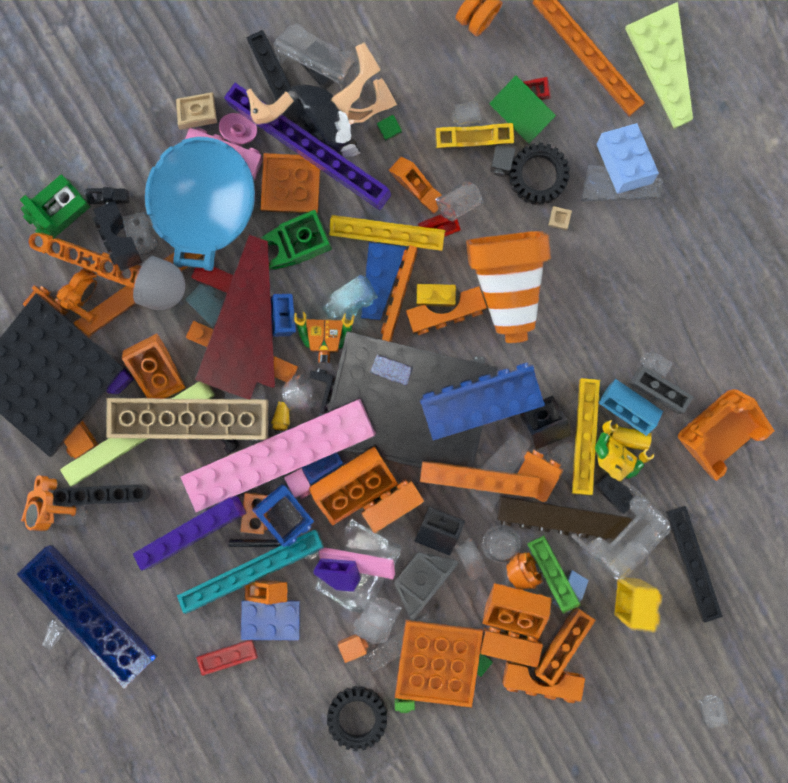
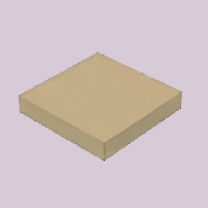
[176,92,217,130]

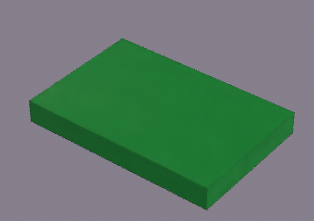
[489,75,556,144]

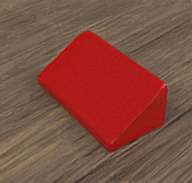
[418,210,461,237]

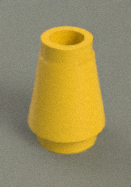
[271,402,290,431]

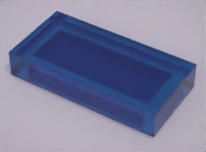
[370,354,413,386]

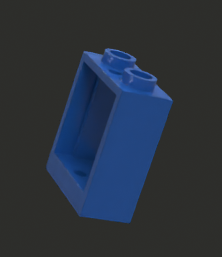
[252,484,314,547]

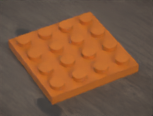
[395,620,483,708]

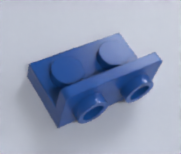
[301,452,345,485]

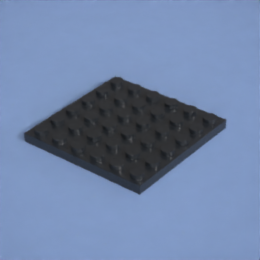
[0,293,125,457]

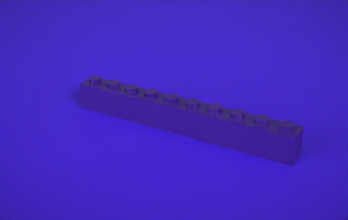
[224,83,391,211]

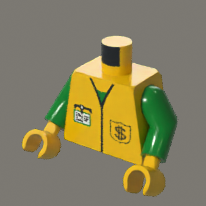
[595,420,654,481]

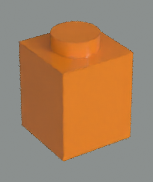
[338,632,369,663]

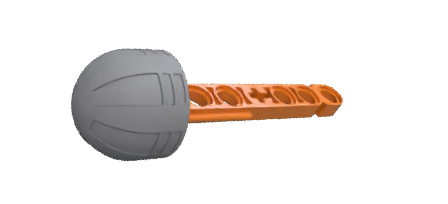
[29,233,185,310]

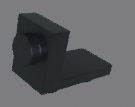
[309,368,335,414]

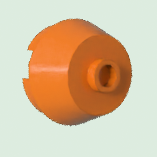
[506,552,543,590]

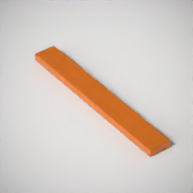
[532,0,645,117]
[74,252,203,337]

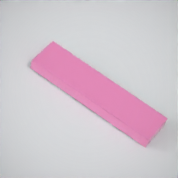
[319,547,395,579]

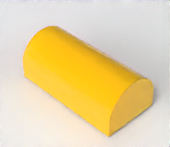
[610,425,652,451]

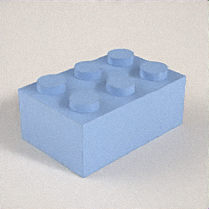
[596,123,659,194]

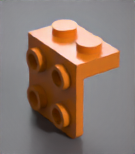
[517,450,564,502]

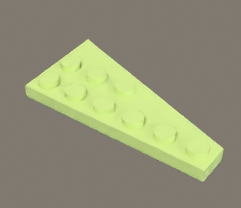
[625,2,693,129]

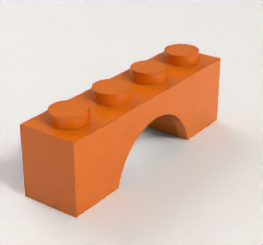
[406,286,486,336]
[502,660,585,703]

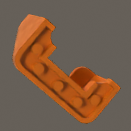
[678,389,774,481]

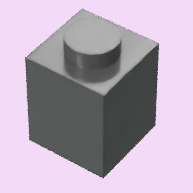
[490,144,515,176]

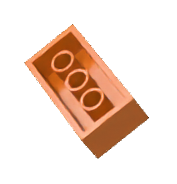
[309,446,398,526]

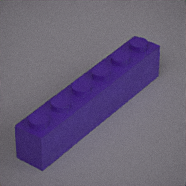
[133,496,247,571]

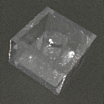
[353,597,402,644]

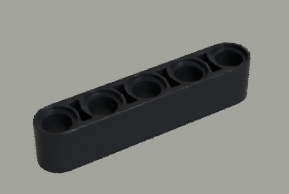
[52,484,150,506]

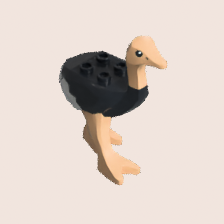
[247,43,397,157]

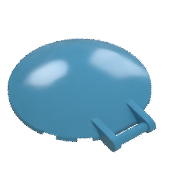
[145,137,255,271]

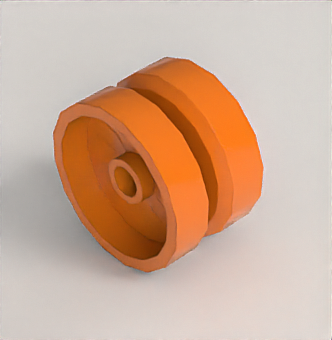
[455,0,503,37]

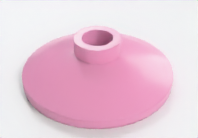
[219,113,257,144]

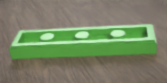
[527,536,581,614]

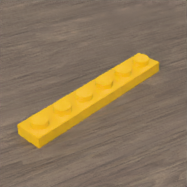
[330,215,445,251]
[572,378,600,495]

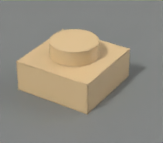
[548,206,572,230]

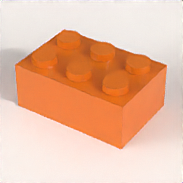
[362,479,424,533]
[482,583,551,639]

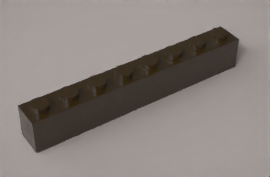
[496,496,656,548]

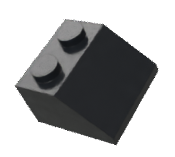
[519,396,571,450]

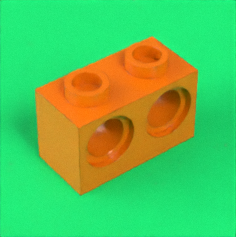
[240,492,272,534]

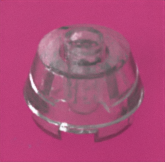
[282,374,317,411]
[482,525,520,564]

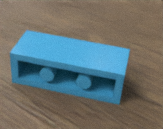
[599,379,663,436]

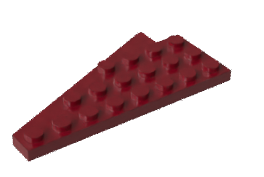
[195,234,275,400]

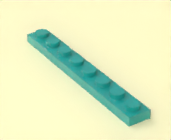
[177,530,324,614]

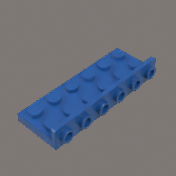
[420,362,545,440]

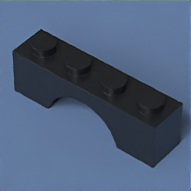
[93,201,143,271]

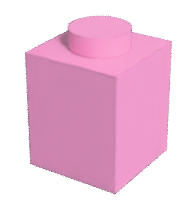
[284,468,312,499]

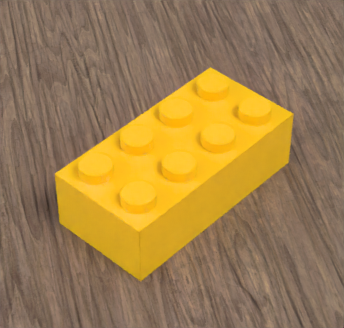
[614,577,662,631]

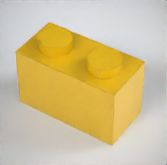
[416,284,456,307]

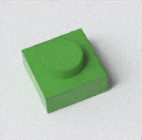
[395,698,415,713]

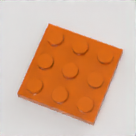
[261,153,321,213]

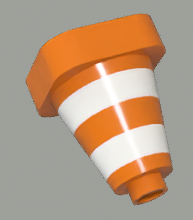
[466,231,551,343]

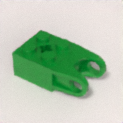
[260,210,333,270]

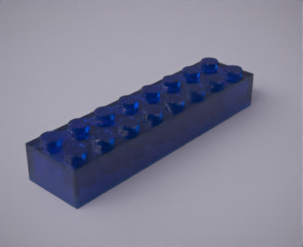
[16,545,157,688]

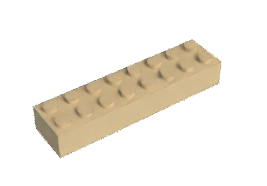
[107,398,268,439]

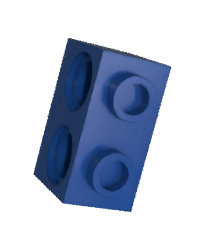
[271,294,296,337]

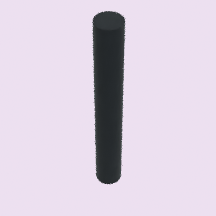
[229,539,281,547]

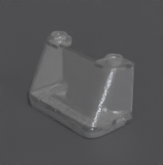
[315,520,401,613]

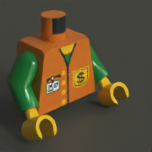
[295,312,355,363]

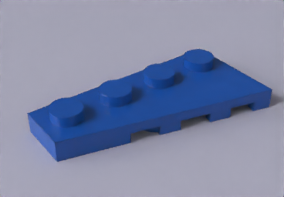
[361,243,407,321]

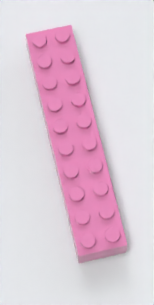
[181,399,376,512]

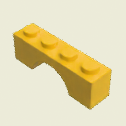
[435,123,514,149]

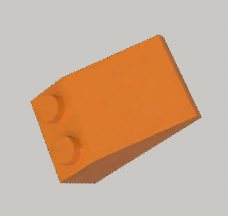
[122,333,186,399]

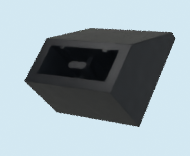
[414,506,465,556]

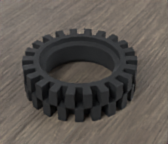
[509,142,570,205]
[327,686,387,751]

